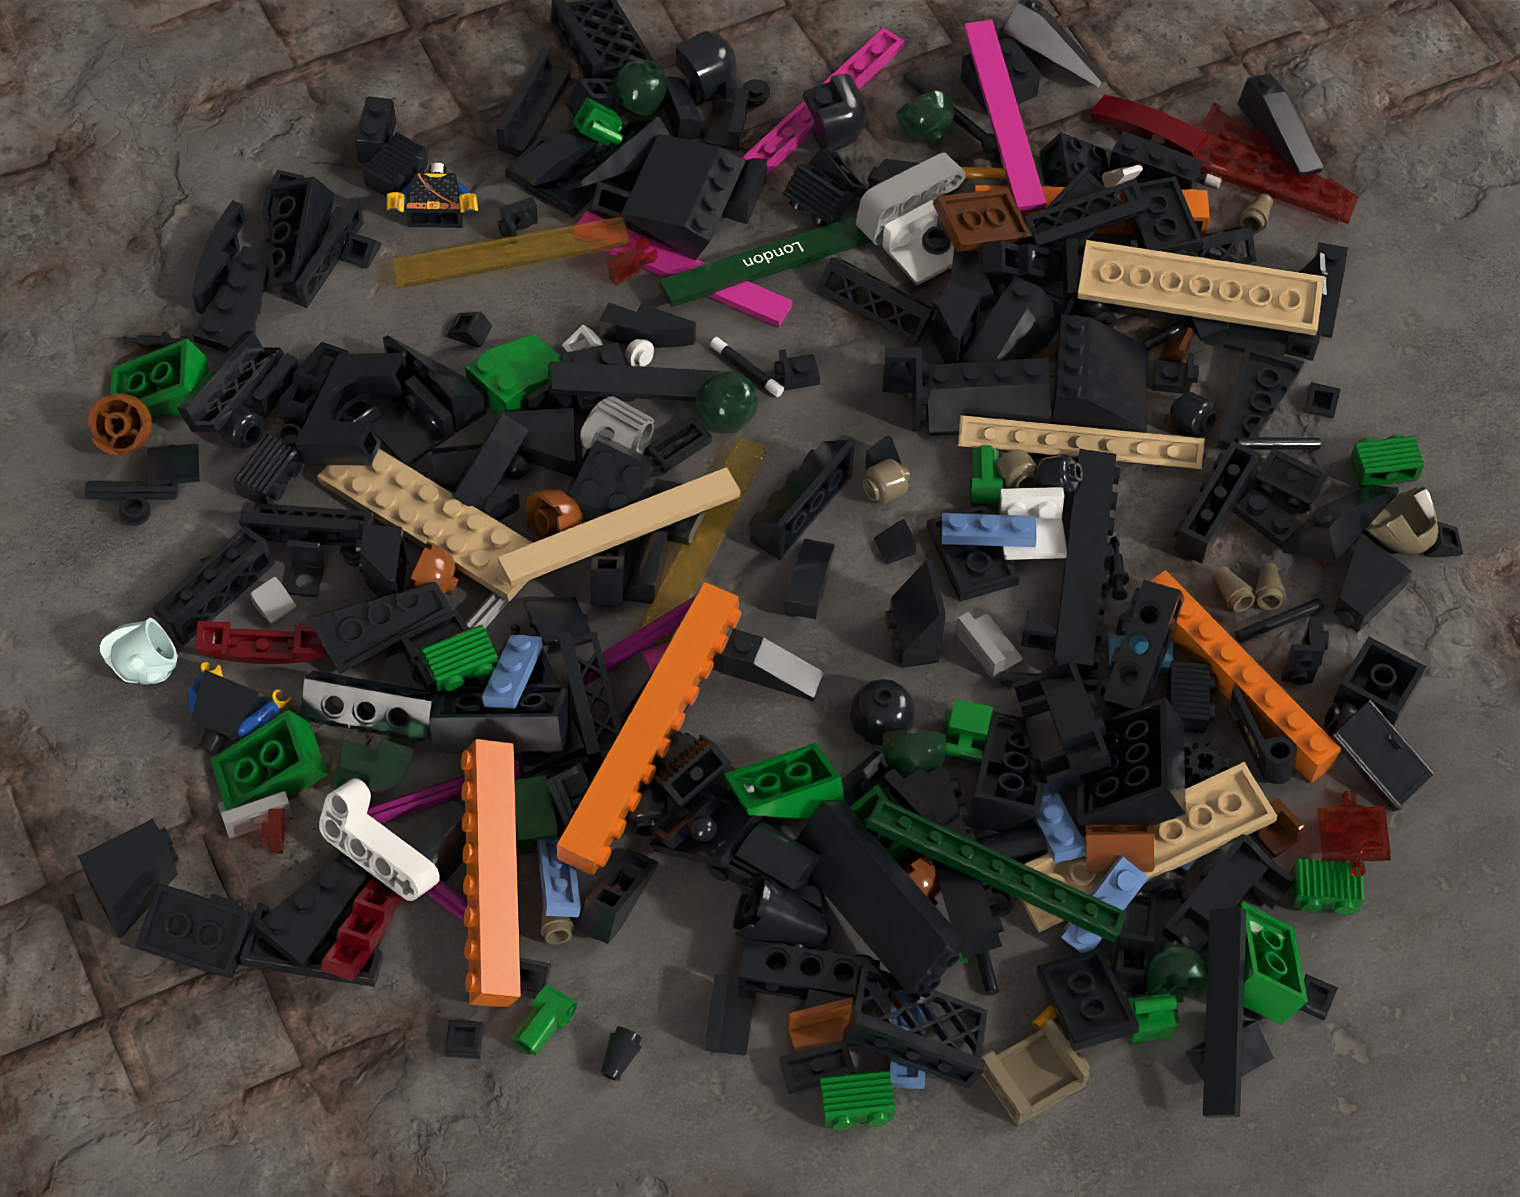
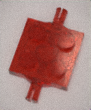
[1317,790,1391,877]

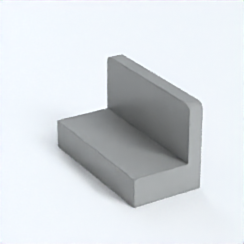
[956,612,1023,680]
[218,791,293,839]

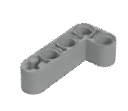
[856,153,966,245]

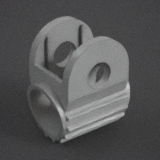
[580,396,655,459]

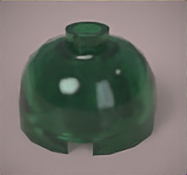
[610,60,668,115]
[895,90,955,144]
[696,371,759,434]
[882,730,947,779]
[1144,942,1208,1004]

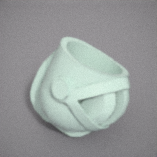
[100,618,178,685]

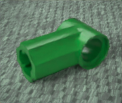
[970,445,1003,505]
[512,984,578,1057]

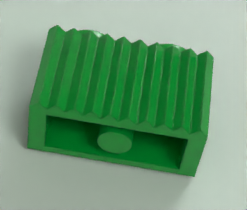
[1350,434,1424,488]
[422,624,498,691]
[1290,858,1365,915]
[819,1070,895,1131]

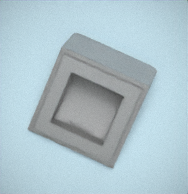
[250,577,297,626]

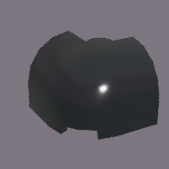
[676,31,737,105]
[802,74,867,151]

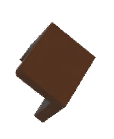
[1253,798,1305,857]

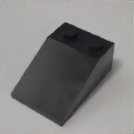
[885,559,946,668]

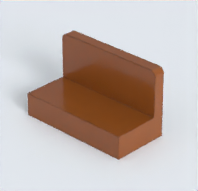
[1085,825,1155,873]
[786,997,855,1053]

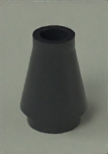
[600,1026,642,1081]

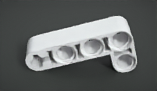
[319,778,440,901]

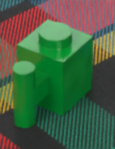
[572,97,623,146]
[942,699,993,763]
[1127,993,1180,1044]

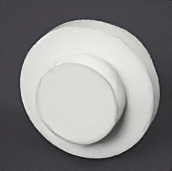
[625,339,654,367]

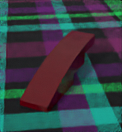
[1090,94,1208,157]
[321,876,402,981]

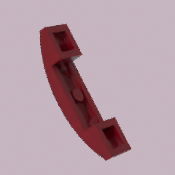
[195,621,326,664]

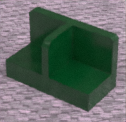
[514,776,558,855]

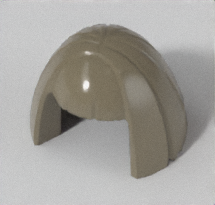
[1366,487,1438,555]

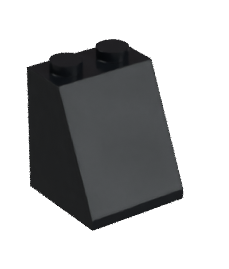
[78,819,179,938]

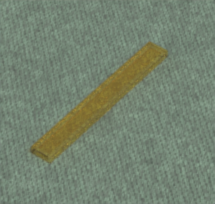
[392,217,630,289]
[639,437,767,645]

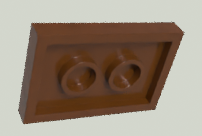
[932,188,1032,252]

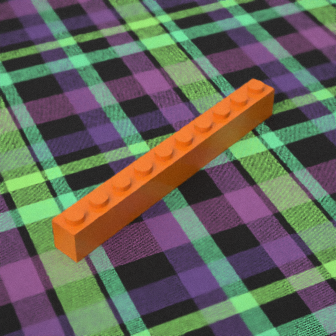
[556,582,742,875]

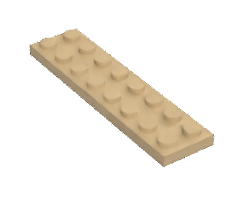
[1077,240,1324,335]
[317,449,533,602]
[1021,762,1277,933]

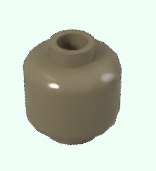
[996,449,1038,489]
[862,459,910,504]

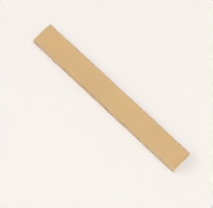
[957,415,1205,469]
[498,467,740,587]

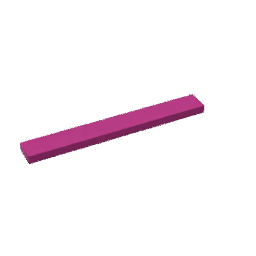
[964,19,1046,212]
[741,27,905,175]
[572,211,793,328]

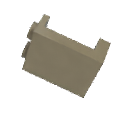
[982,1018,1090,1127]

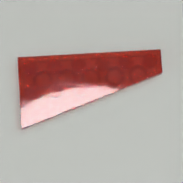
[1194,101,1359,224]

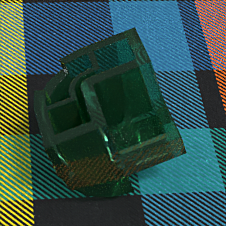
[330,739,414,799]

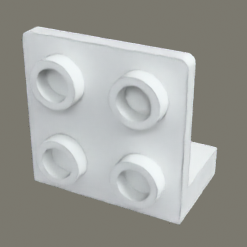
[882,200,954,285]
[998,487,1067,560]

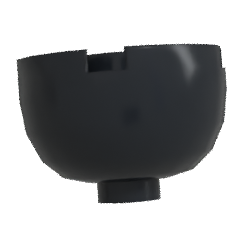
[850,679,915,746]

